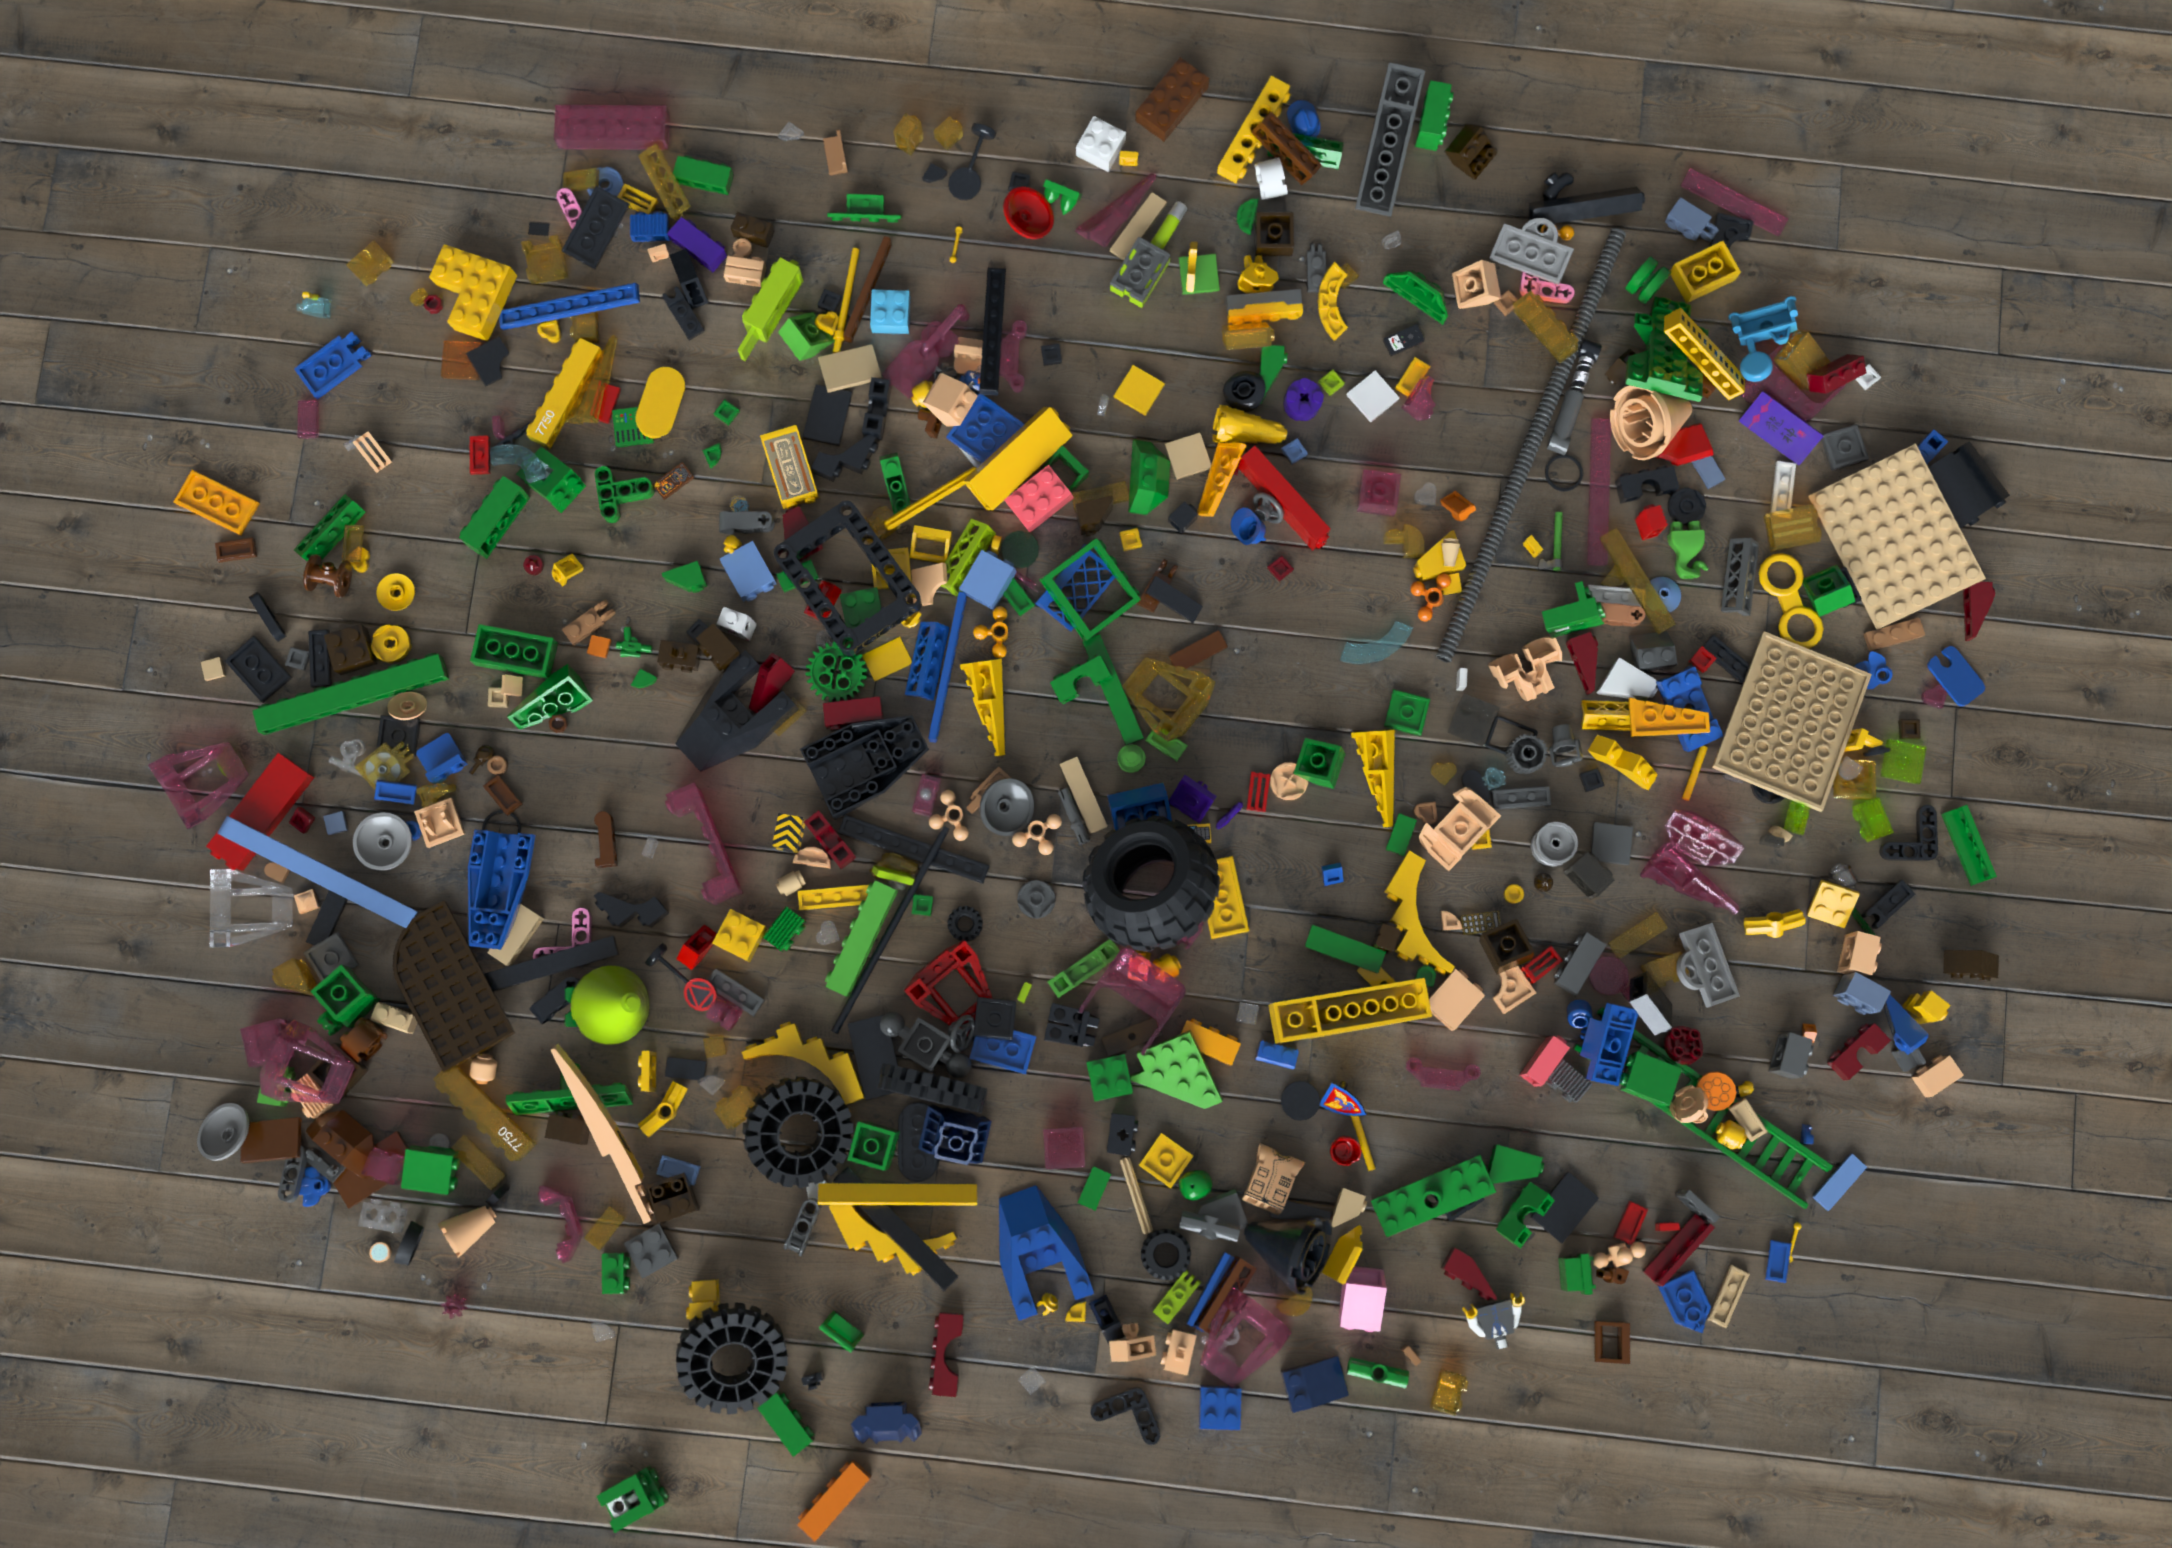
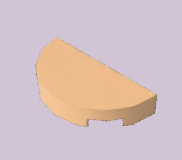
[792,847,831,869]

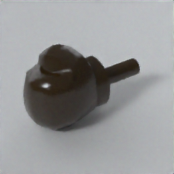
[469,745,494,775]

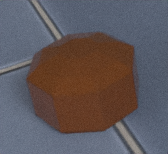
[548,714,568,733]

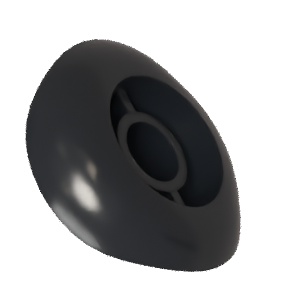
[1223,371,1265,412]

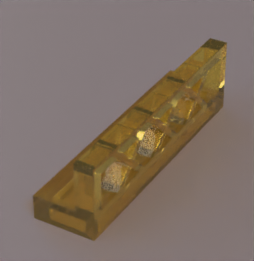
[638,143,691,221]

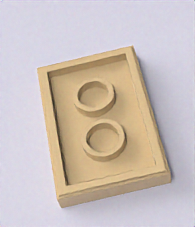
[818,344,882,393]

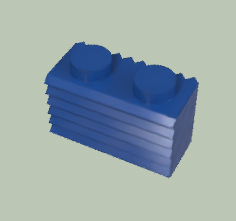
[630,212,670,242]
[1255,1040,1299,1069]

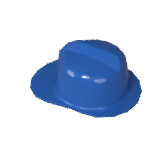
[1287,100,1321,137]
[1231,508,1266,545]

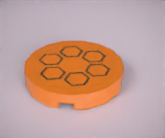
[1695,1071,1736,1111]

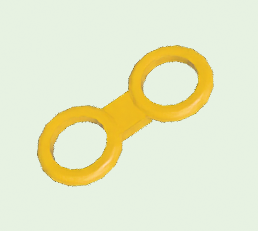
[1759,553,1824,649]

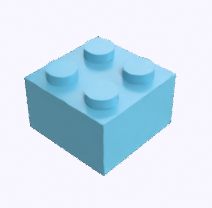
[870,290,911,334]

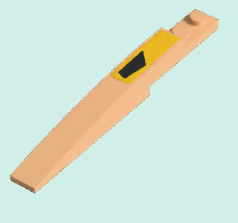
[551,1044,654,1224]

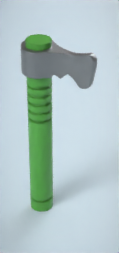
[1538,512,1563,571]

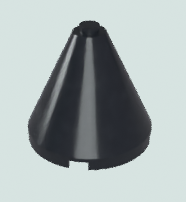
[1244,1215,1332,1295]

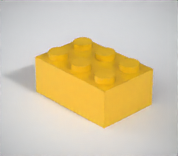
[1670,241,1741,303]

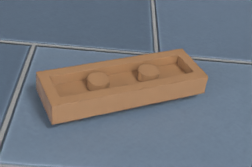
[1863,618,1925,652]

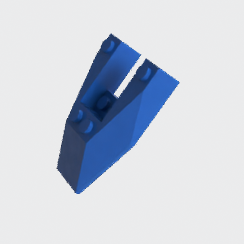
[999,1185,1094,1321]

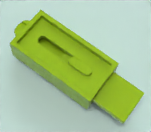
[738,257,804,361]

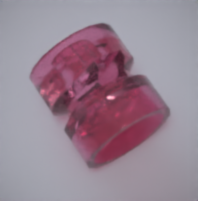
[706,996,743,1031]

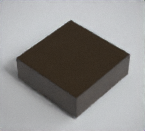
[1898,719,1921,739]

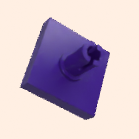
[1169,775,1217,824]

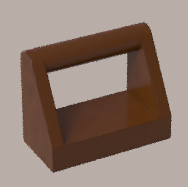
[1595,1321,1630,1364]

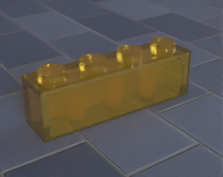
[1513,290,1578,363]

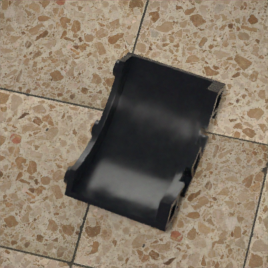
[1928,441,2010,529]

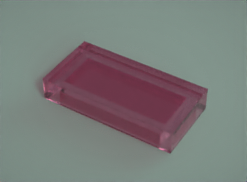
[297,400,319,439]

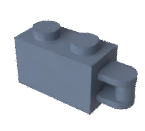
[1665,197,1719,242]

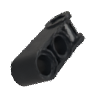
[529,977,580,1025]

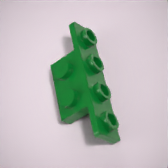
[827,194,902,223]

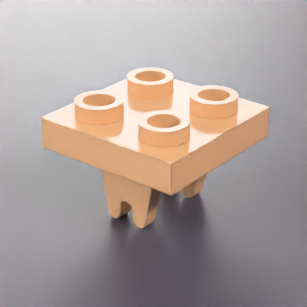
[414,798,465,848]

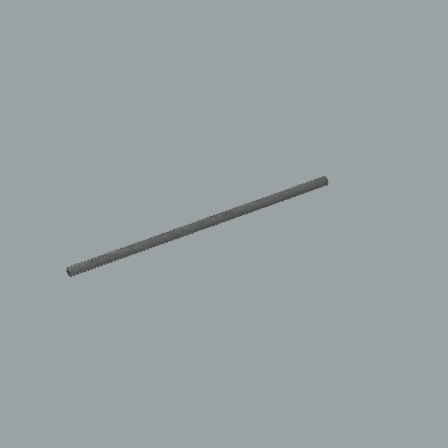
[1436,228,1626,663]

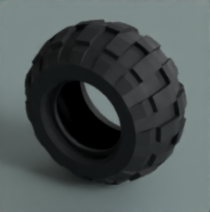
[1083,816,1220,951]

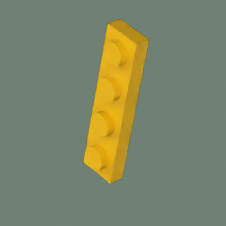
[798,885,869,910]

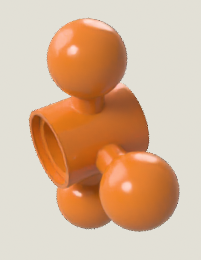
[1410,573,1451,622]

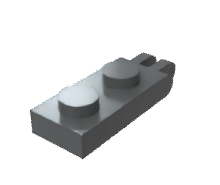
[1307,243,1326,292]

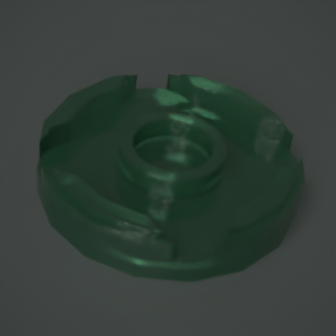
[1001,531,1039,569]

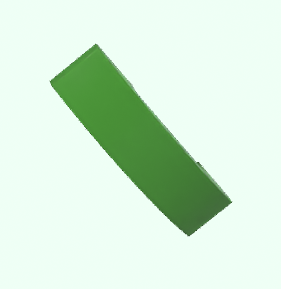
[1047,939,1122,998]

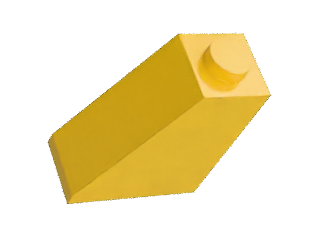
[1413,530,1466,582]

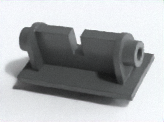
[306,1146,346,1183]

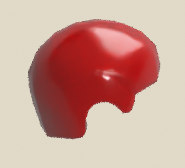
[1329,1136,1362,1166]

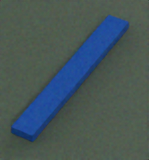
[499,283,640,330]
[928,592,967,743]

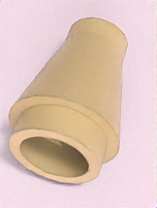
[1441,538,1460,566]

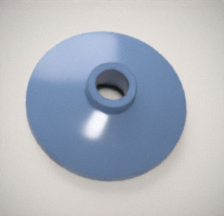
[1644,577,1681,614]

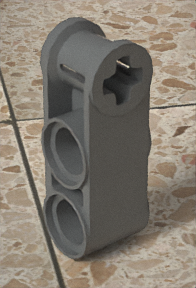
[719,511,775,534]
[783,1198,822,1257]

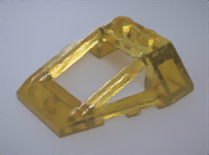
[1122,657,1215,742]

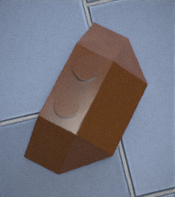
[306,1110,377,1179]

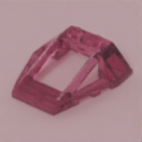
[148,742,249,829]
[260,1020,355,1104]
[1199,1287,1292,1388]

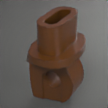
[1596,1267,1629,1284]

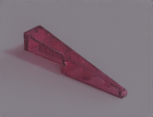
[1075,174,1156,247]
[1640,842,1740,915]

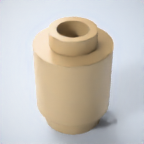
[776,870,806,896]

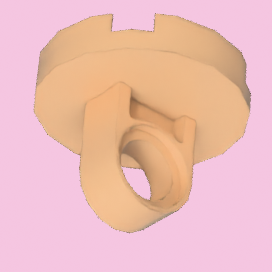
[1670,1085,1708,1123]

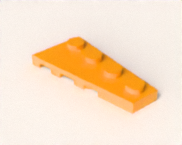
[1197,443,1247,517]
[1628,698,1710,737]

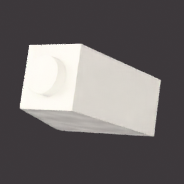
[1596,658,1658,701]

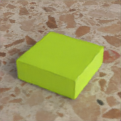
[1318,369,1345,396]
[1017,982,1032,1004]

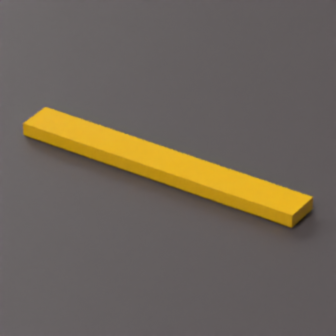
[818,1183,977,1205]

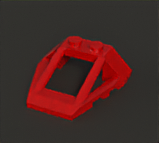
[904,940,993,1036]

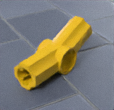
[1744,909,1805,938]
[638,1081,688,1137]

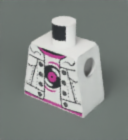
[716,607,757,641]

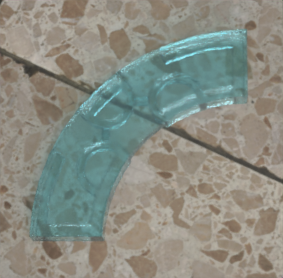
[490,444,546,484]
[1339,621,1413,664]

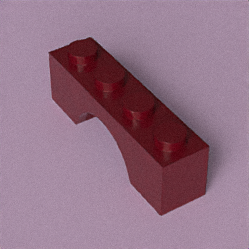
[929,1312,964,1397]

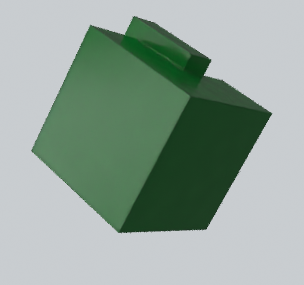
[1558,1253,1596,1295]

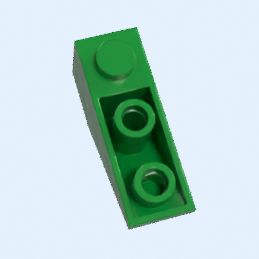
[879,452,911,515]

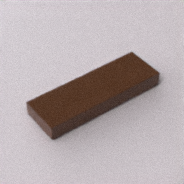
[1169,630,1228,674]

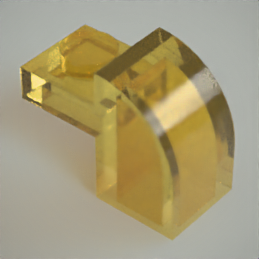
[1383,524,1425,558]

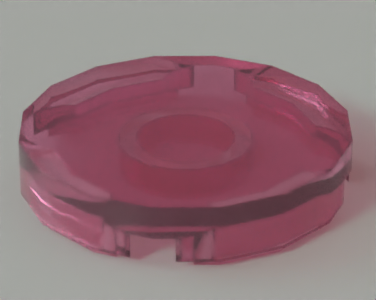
[1589,956,1629,996]

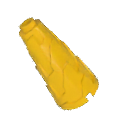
[1212,404,1287,444]

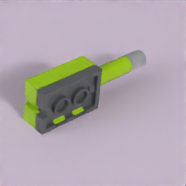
[1110,201,1187,308]

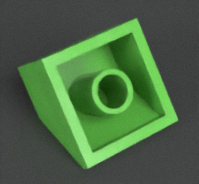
[778,312,835,361]

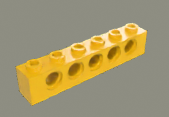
[1217,76,1291,183]

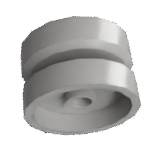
[1530,822,1578,867]

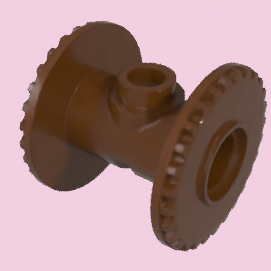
[303,554,352,598]

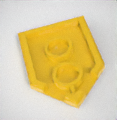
[1321,1225,1363,1285]

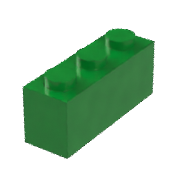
[672,155,734,195]
[758,1391,815,1457]

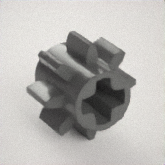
[934,363,957,381]

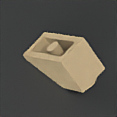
[1330,1188,1367,1227]

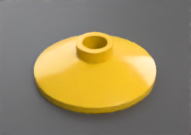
[376,573,415,611]

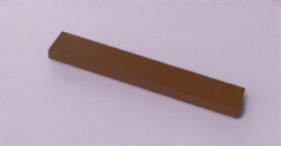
[843,236,892,344]

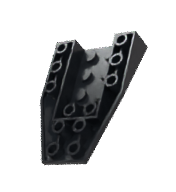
[800,715,929,820]

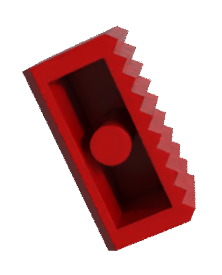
[1635,504,1668,540]

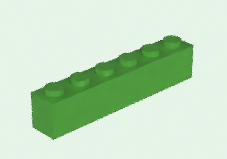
[825,880,899,997]

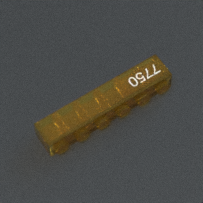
[433,1066,537,1162]

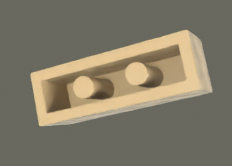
[487,904,544,966]

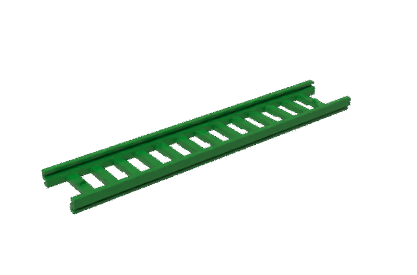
[1573,1007,1833,1209]

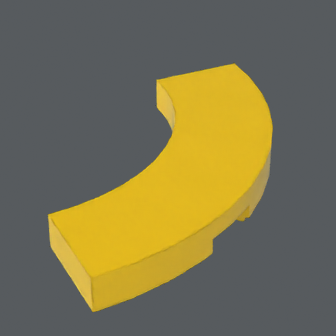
[1318,262,1348,341]

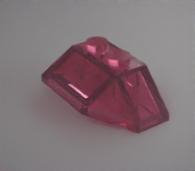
[1665,809,1744,866]

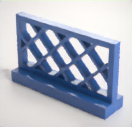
[1035,544,1115,632]

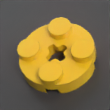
[371,625,412,664]

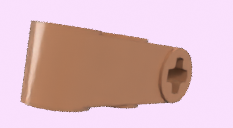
[1597,601,1645,627]

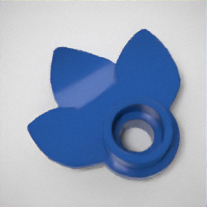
[1854,651,1893,689]
[299,1167,331,1207]

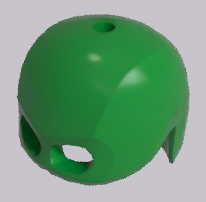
[1179,1170,1213,1201]

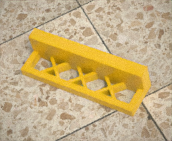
[1581,700,1658,731]

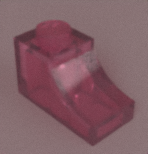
[1402,376,1436,421]

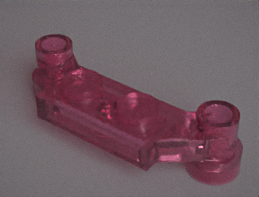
[1000,320,1027,393]
[1405,1057,1481,1091]

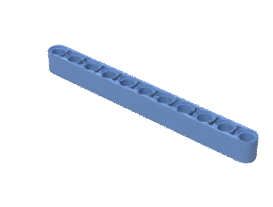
[217,816,418,928]

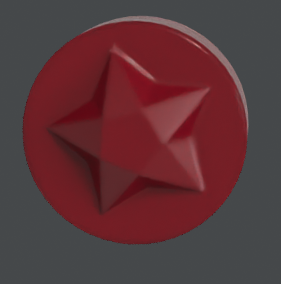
[523,555,544,575]

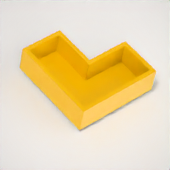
[429,244,517,342]

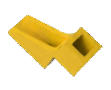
[1588,735,1658,790]

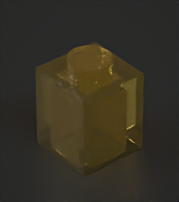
[934,116,963,150]

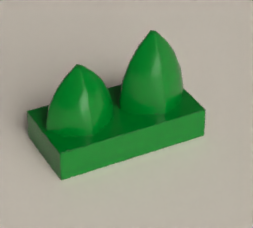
[1043,179,1082,215]

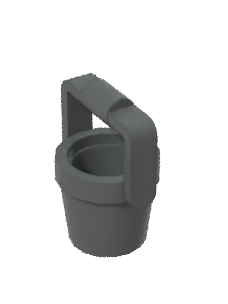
[1549,724,1583,767]

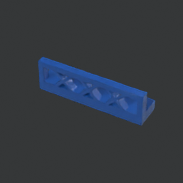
[904,622,950,700]
[1186,1252,1234,1333]

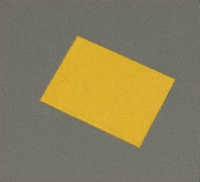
[862,637,912,681]

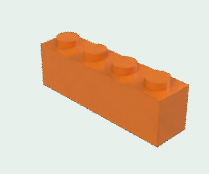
[797,1460,872,1541]

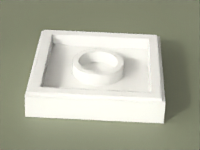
[1347,371,1399,423]

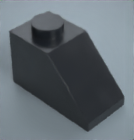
[1089,1294,1126,1344]

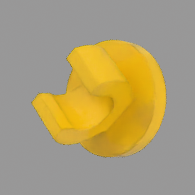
[1036,1293,1058,1315]

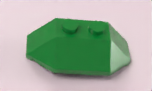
[1383,270,1448,325]
[1128,439,1170,515]

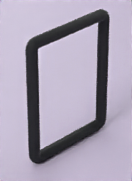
[1485,716,1538,758]

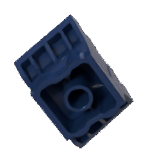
[918,1105,992,1165]
[851,1401,922,1444]

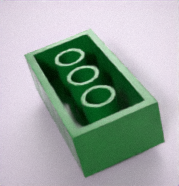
[459,476,530,559]
[470,624,558,679]

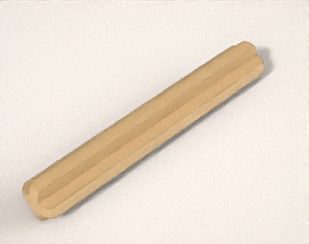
[1120,1157,1153,1234]

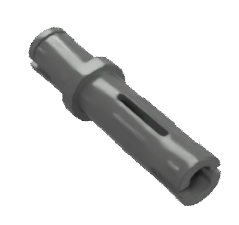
[1058,788,1091,845]

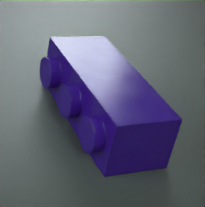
[667,217,727,273]

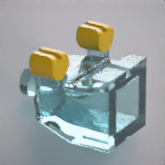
[296,291,331,319]

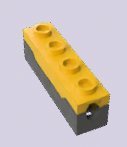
[1226,289,1303,325]

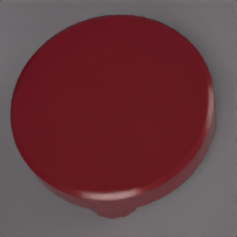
[1664,1026,1703,1065]

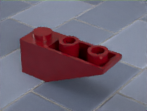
[749,653,795,714]
[1441,1247,1497,1301]

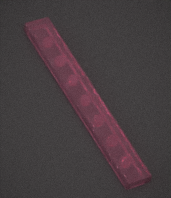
[1587,418,1611,566]

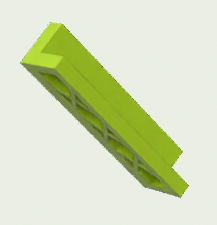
[941,518,996,597]

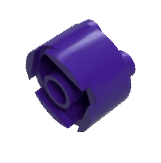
[1283,378,1324,421]

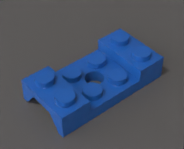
[1655,666,1723,752]

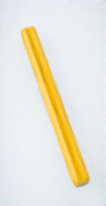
[884,466,977,530]

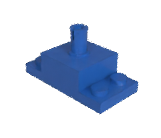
[1580,1003,1638,1086]

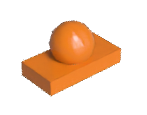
[1440,491,1476,521]

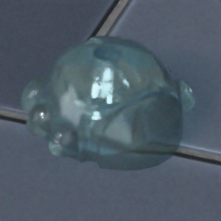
[1482,767,1506,790]

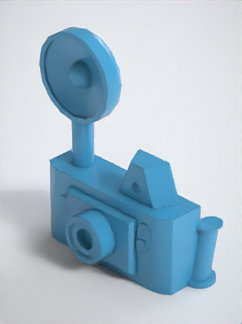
[1728,296,1798,382]

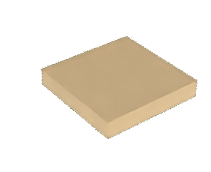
[1164,433,1211,480]

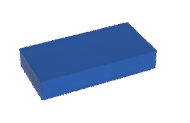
[374,779,417,805]
[1765,1240,1791,1283]

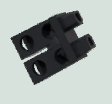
[1044,1003,1100,1047]

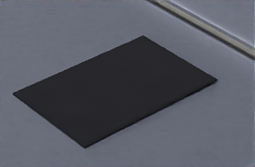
[528,222,549,236]

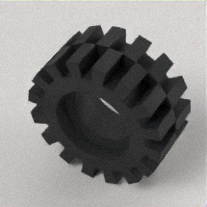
[947,906,983,942]

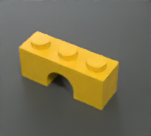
[1902,990,1951,1024]

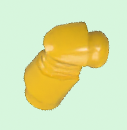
[723,535,742,554]

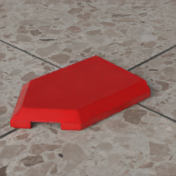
[1656,423,1714,466]

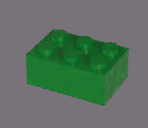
[1415,80,1454,151]

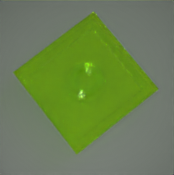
[1881,739,1927,785]

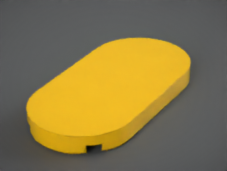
[636,367,685,439]

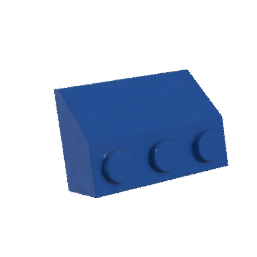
[1107,783,1172,831]

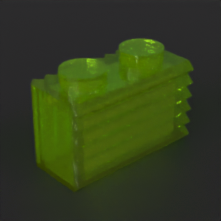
[1852,797,1894,842]

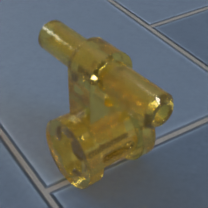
[416,783,456,808]

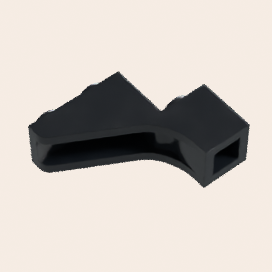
[811,434,879,482]
[594,892,669,928]

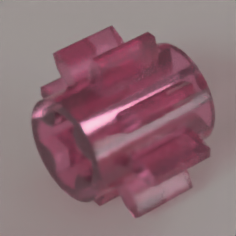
[441,1293,468,1319]

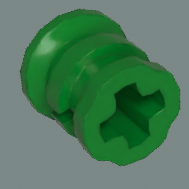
[317,1011,344,1036]

